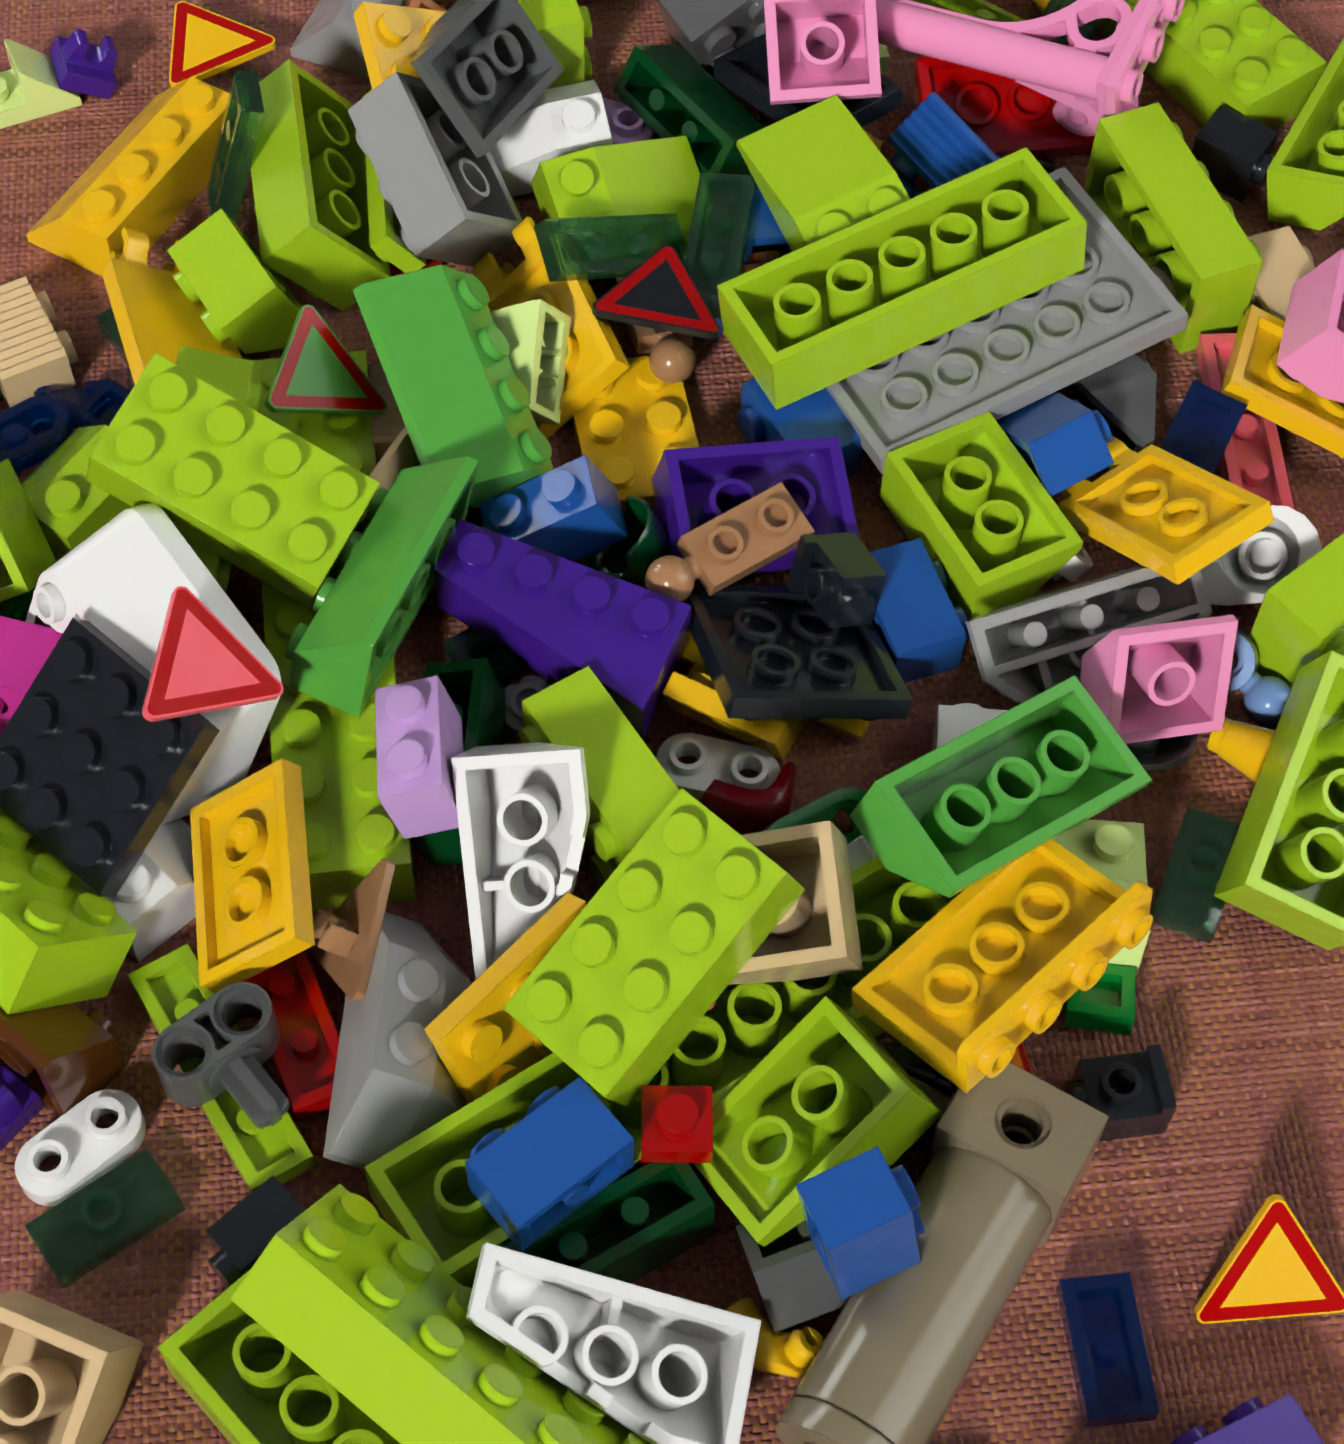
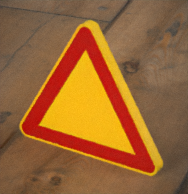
[169,1,276,87]
[1194,1194,1344,1324]

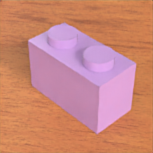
[375,675,464,839]

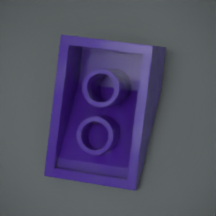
[652,436,860,584]

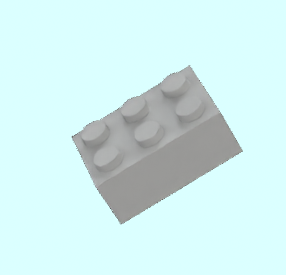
[347,72,523,267]

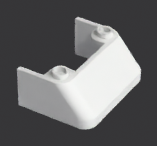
[25,503,282,825]

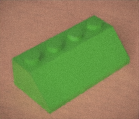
[352,265,554,508]
[285,456,479,718]
[850,675,1152,898]

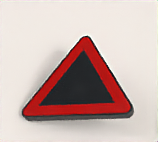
[592,245,720,340]

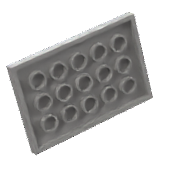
[826,166,1188,475]

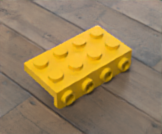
[852,839,1153,1094]

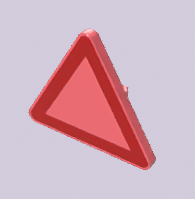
[142,586,283,722]

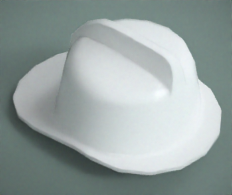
[1201,505,1322,606]

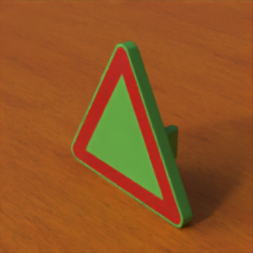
[265,305,387,416]

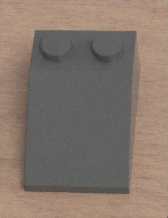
[411,0,564,158]

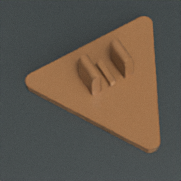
[308,858,395,1002]

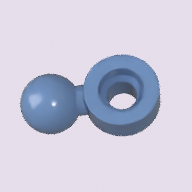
[1228,629,1291,725]

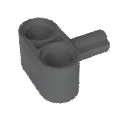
[152,982,290,1129]

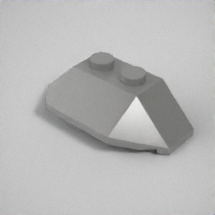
[966,565,1212,705]
[323,911,473,1170]

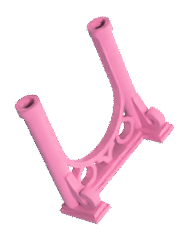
[876,0,1185,136]

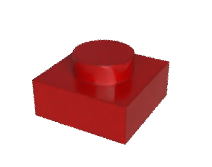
[641,1085,713,1163]

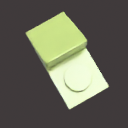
[0,39,82,129]

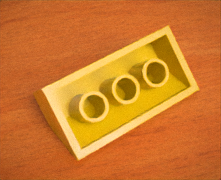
[26,76,245,277]

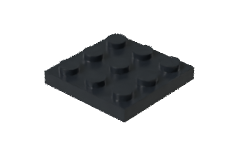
[683,584,913,721]
[0,618,220,897]

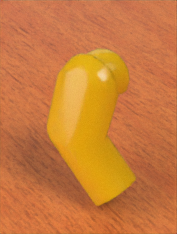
[726,1297,824,1378]

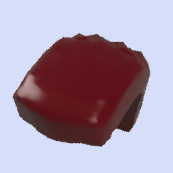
[698,761,797,835]

